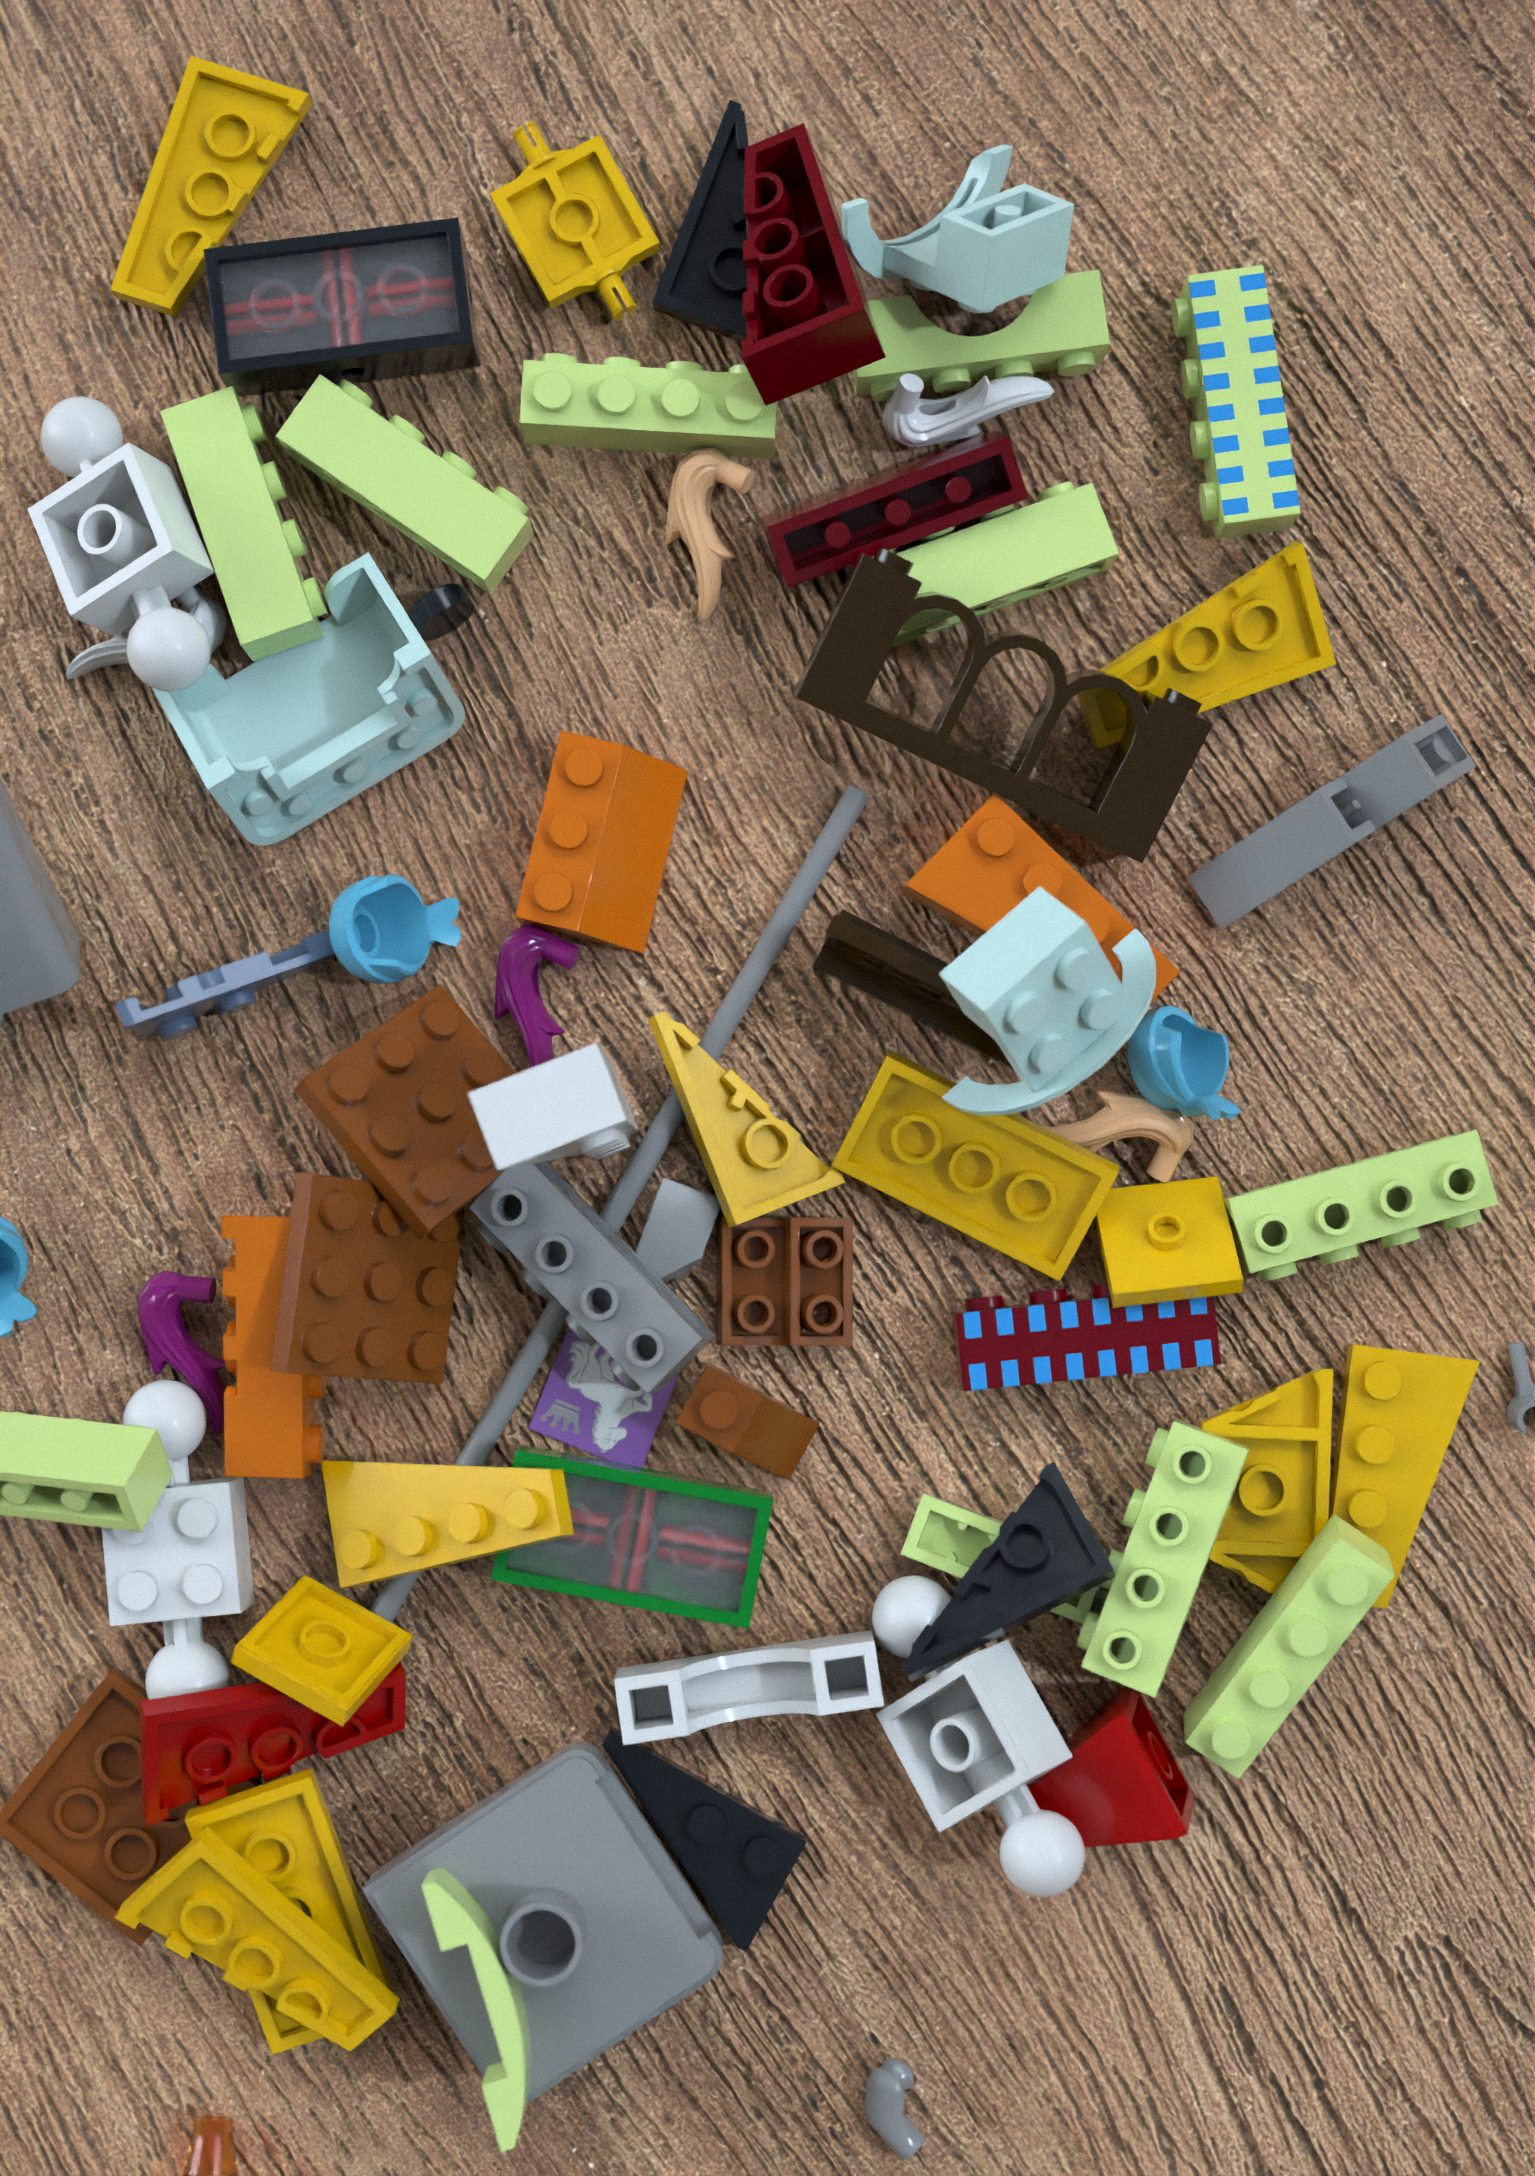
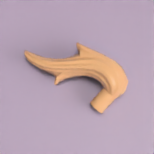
[665,448,755,623]
[1044,1091,1194,1183]

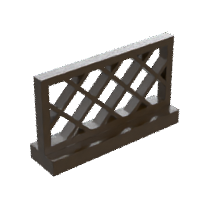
[813,909,1015,1071]

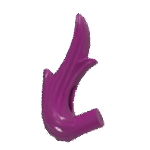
[494,924,581,1069]
[137,1271,225,1437]

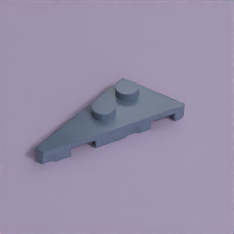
[115,930,337,1042]

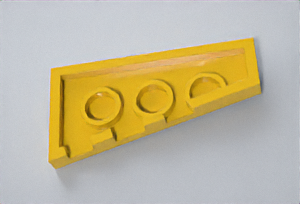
[1078,541,1336,749]
[1328,1344,1480,1609]
[321,1460,574,1588]
[114,1826,400,2052]

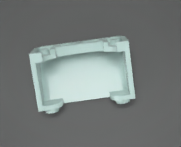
[151,552,466,846]

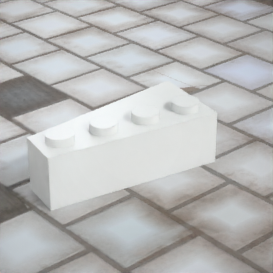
[468,1043,639,1170]

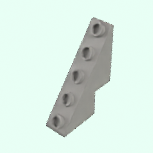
[1187,714,1476,930]

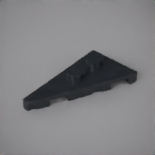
[652,100,749,343]
[902,1462,1115,1682]
[602,1726,807,1952]

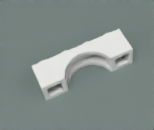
[614,1630,884,1745]

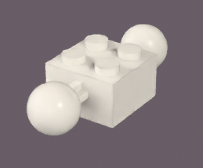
[28,396,215,691]
[102,1380,255,1700]
[872,1575,1085,1898]

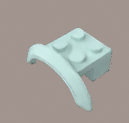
[841,145,1074,313]
[939,886,1156,1116]

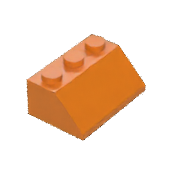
[515,730,688,955]

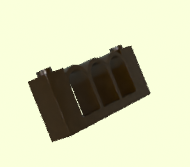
[793,547,1213,863]

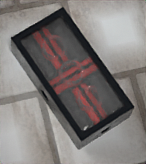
[204,217,481,396]

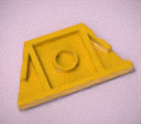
[1199,1368,1333,1594]

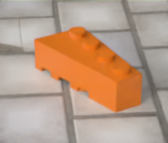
[902,793,1181,1004]
[221,1215,327,1478]

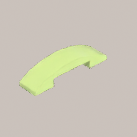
[421,1867,531,2152]

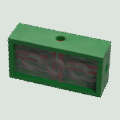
[490,1444,773,1629]

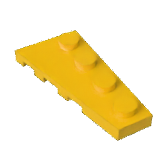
[110,56,313,317]

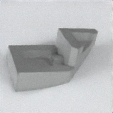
[635,1178,721,1283]

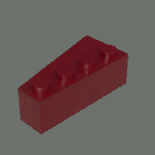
[742,123,886,406]

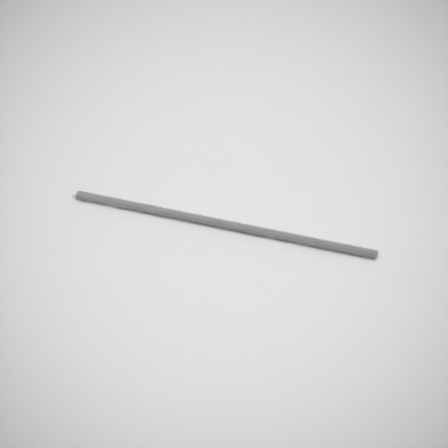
[369,785,870,1623]

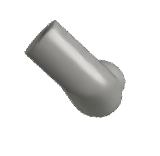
[864,2058,925,2161]

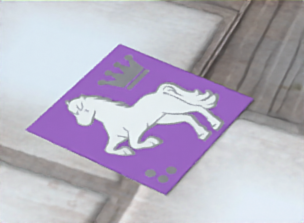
[528,1326,680,1467]

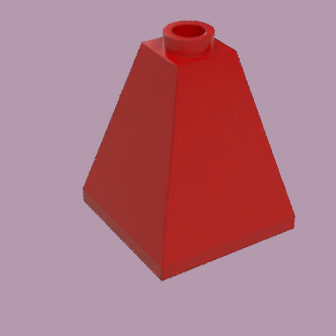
[1027,1686,1195,1847]

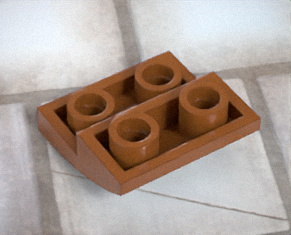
[716,1217,853,1346]

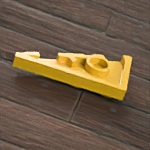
[648,1011,845,1228]

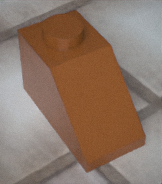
[676,1362,820,1480]

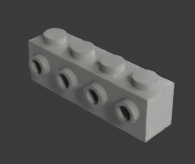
[469,1161,716,1394]

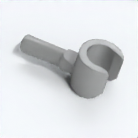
[1507,1342,1535,1435]

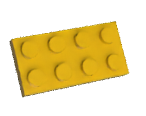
[831,1050,1120,1281]
[185,1768,397,2055]

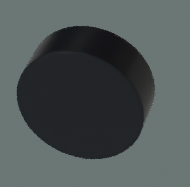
[409,583,475,641]

